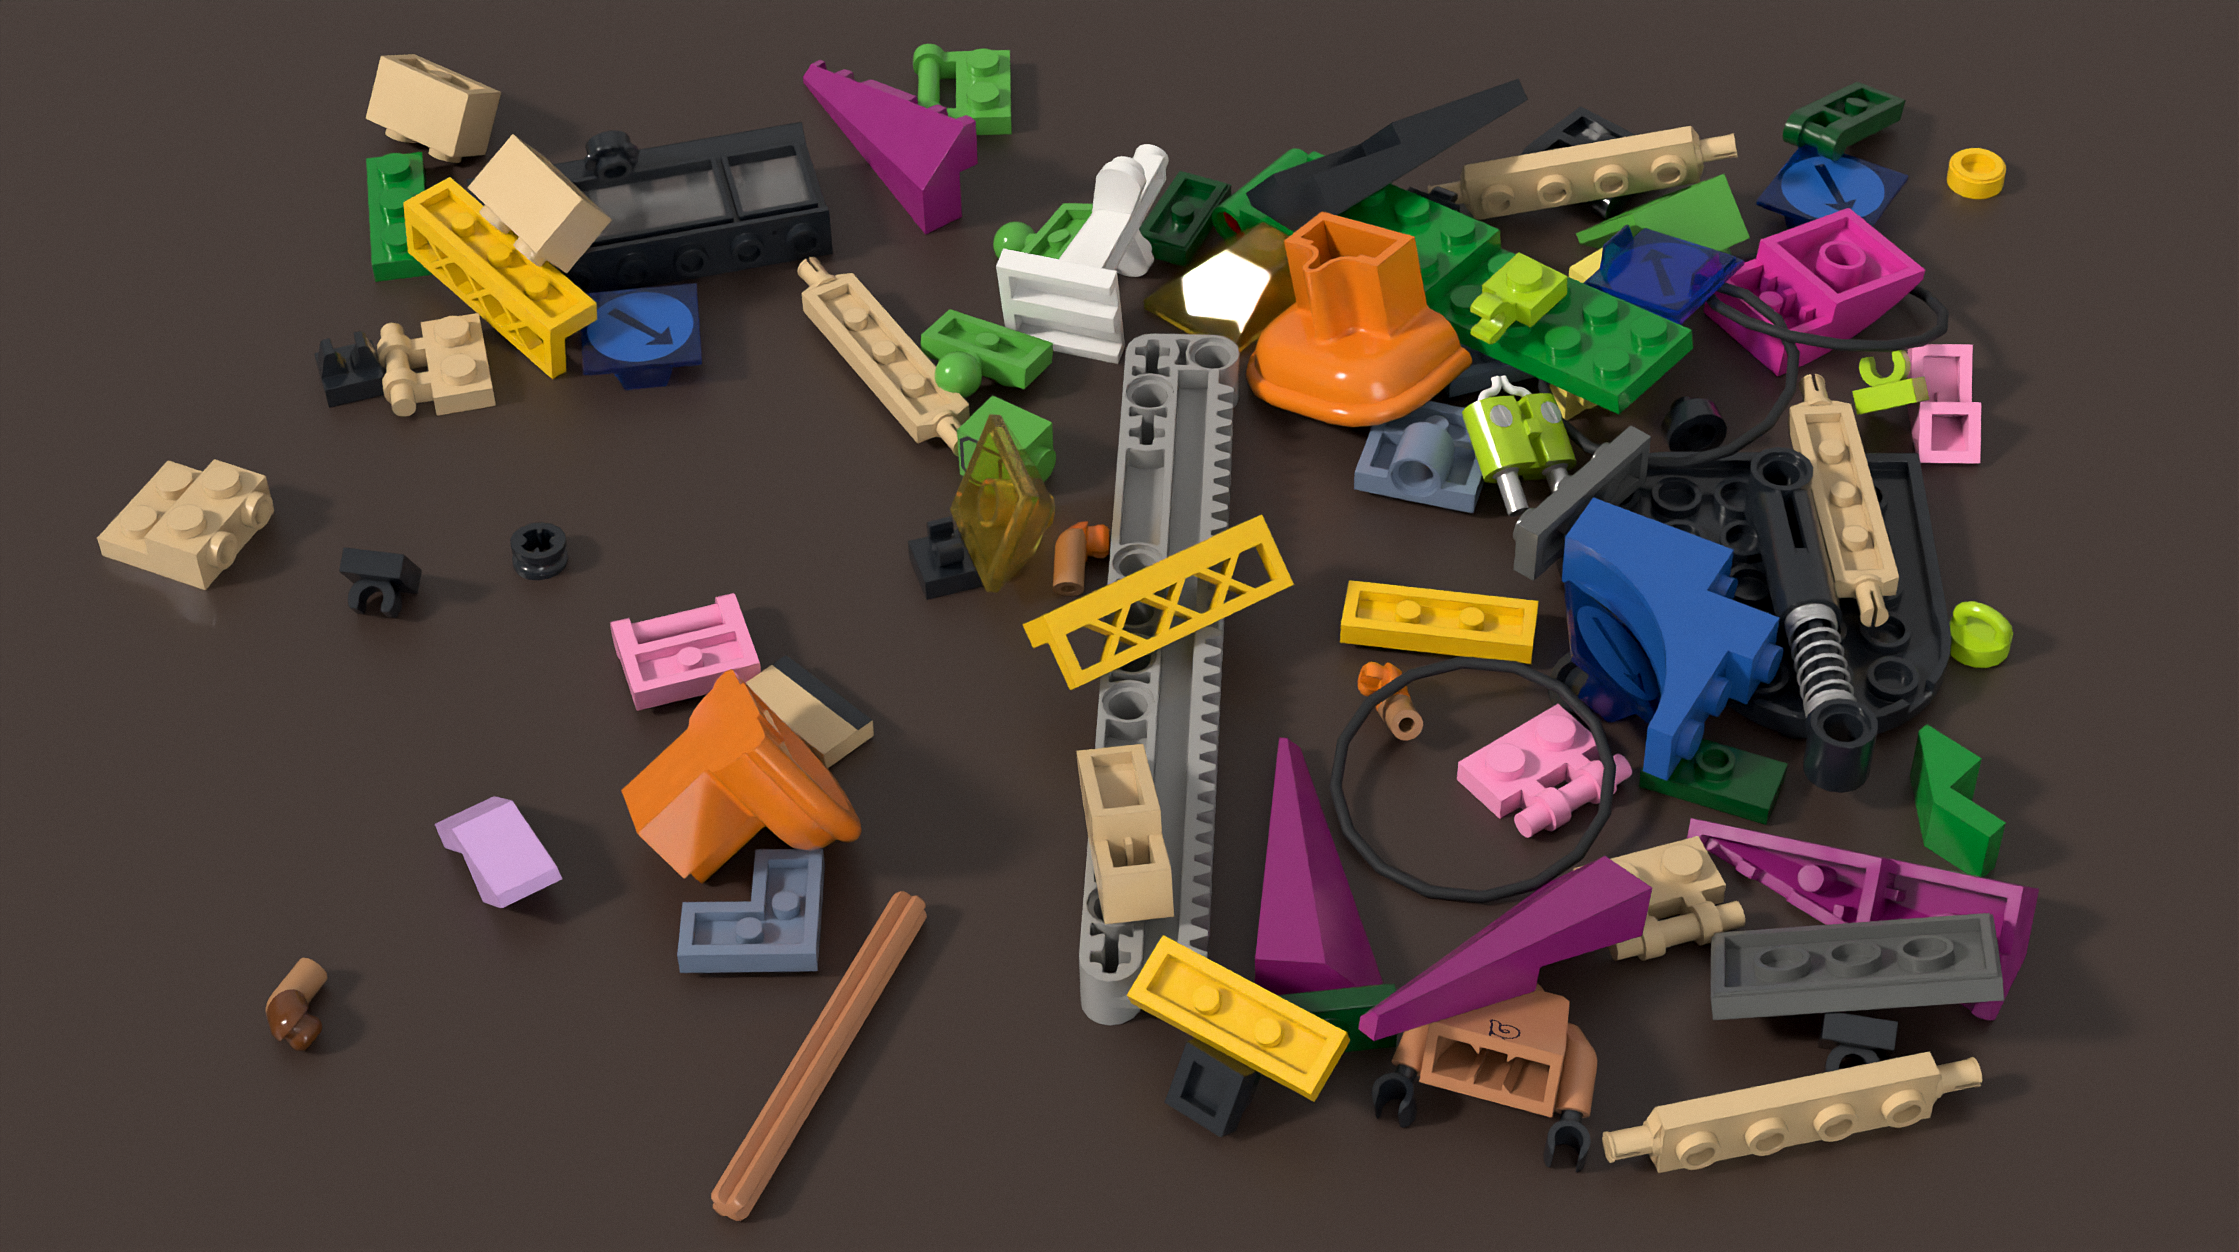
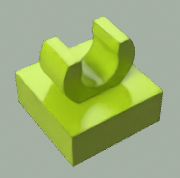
[1852,350,1929,415]

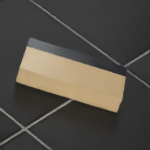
[746,655,874,769]

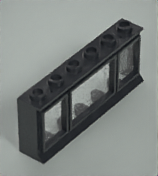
[466,122,833,297]

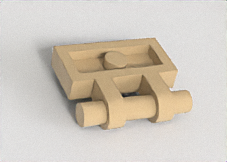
[377,313,496,417]
[1573,836,1745,961]

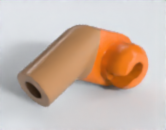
[1053,521,1110,596]
[1358,662,1423,741]

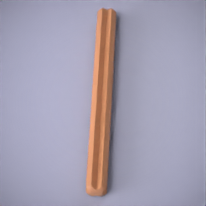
[711,891,927,1221]

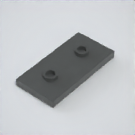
[1711,913,2004,1020]

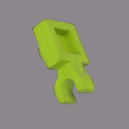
[1470,252,1567,344]

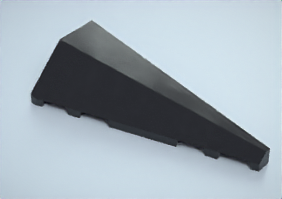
[1246,79,1528,233]

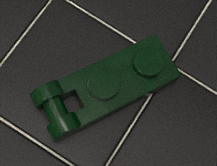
[1782,82,1906,161]

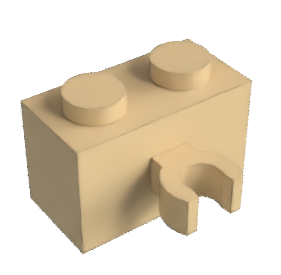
[366,54,501,163]
[468,134,612,273]

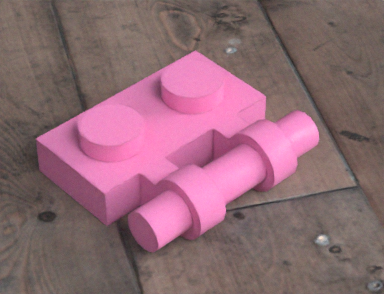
[1457,704,1632,838]

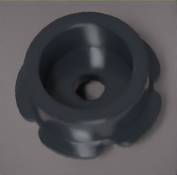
[583,130,639,182]

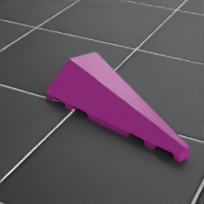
[803,60,978,235]
[1255,737,1383,995]
[1687,818,2039,1020]
[1358,856,1653,1041]

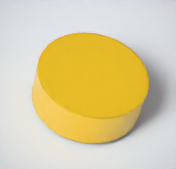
[1947,148,2006,199]

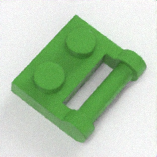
[913,44,1012,135]

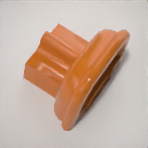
[1245,212,1472,427]
[621,669,862,884]

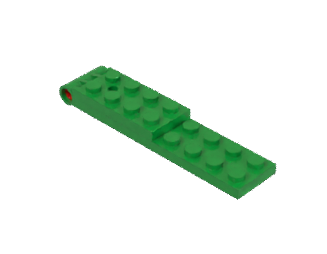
[1212,148,1693,414]

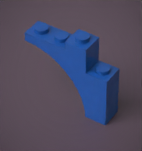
[1562,497,1783,781]

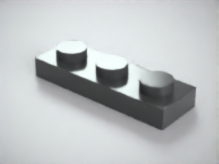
[1513,426,1651,581]

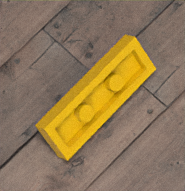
[1340,580,1539,664]
[1127,935,1350,1102]

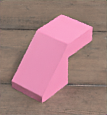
[1907,344,1981,464]

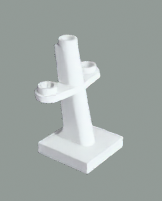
[996,144,1169,364]

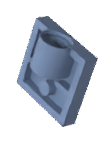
[1354,401,1484,513]

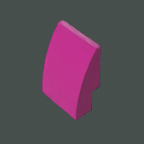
[1703,208,1925,377]

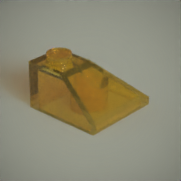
[1144,222,1296,352]
[950,414,1055,592]

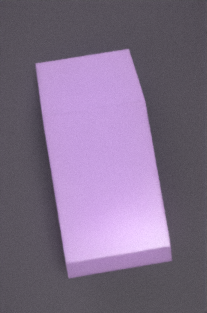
[435,796,562,908]

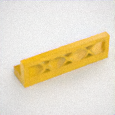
[403,177,597,379]
[1023,515,1294,690]

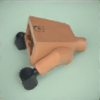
[1372,983,1597,1173]

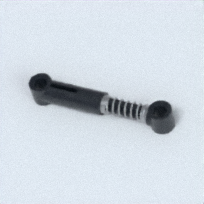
[1744,447,1878,793]

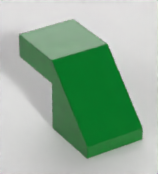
[1910,724,2006,877]

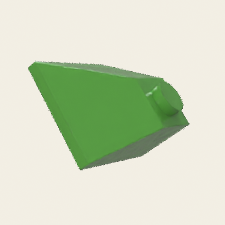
[1576,174,1750,264]

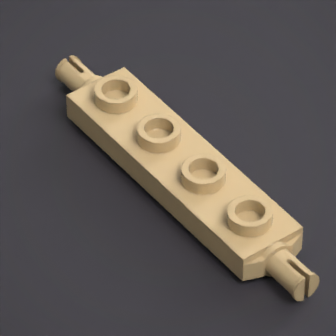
[1428,126,1738,220]
[797,257,970,457]
[1787,374,1899,627]
[1602,1051,1982,1173]

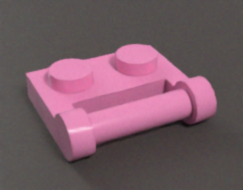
[610,593,761,711]

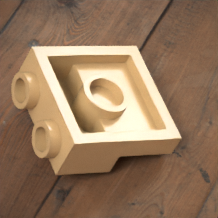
[97,459,274,590]

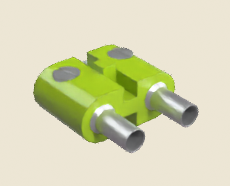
[1462,375,1576,517]

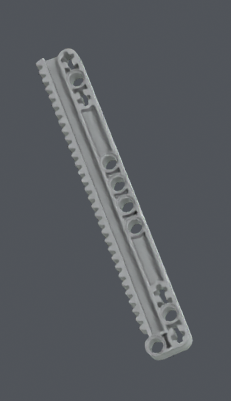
[1079,333,1240,1026]

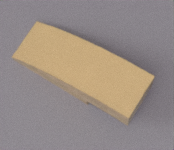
[1076,744,1174,924]

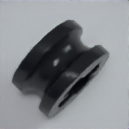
[510,522,568,581]

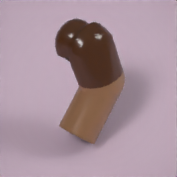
[266,958,328,1051]

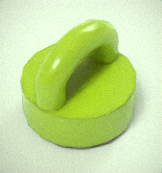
[1949,601,2013,668]

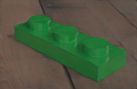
[366,152,433,282]

